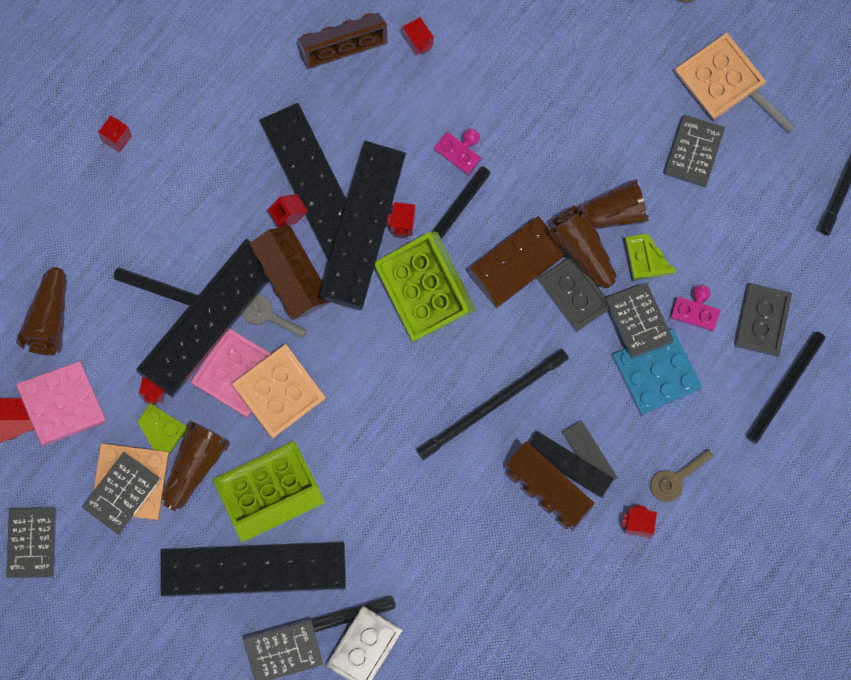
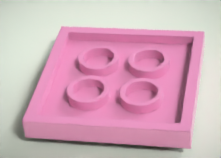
[191,329,271,419]
[16,361,106,447]

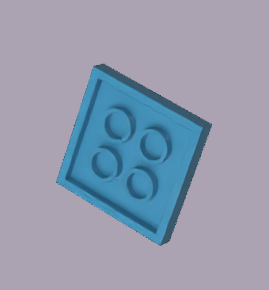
[612,328,702,416]

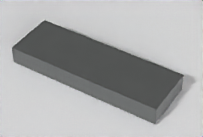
[562,421,618,481]

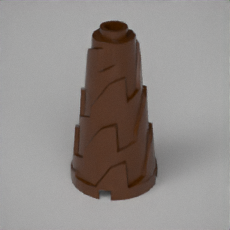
[576,179,649,229]
[546,204,617,288]
[16,267,67,356]
[162,421,231,511]

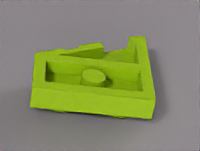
[625,234,676,281]
[137,403,187,456]

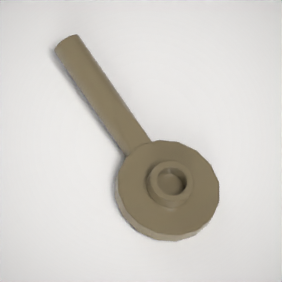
[651,449,714,502]

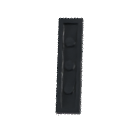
[529,431,614,498]

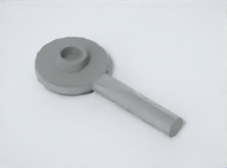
[242,295,307,338]

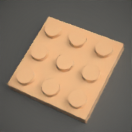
[675,33,766,121]
[231,344,326,439]
[94,443,170,521]

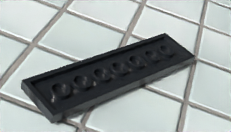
[259,103,347,263]
[319,140,406,311]
[136,238,270,398]
[160,542,346,597]

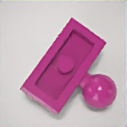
[434,129,481,176]
[671,284,720,332]

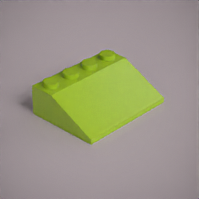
[375,232,477,342]
[212,441,325,542]

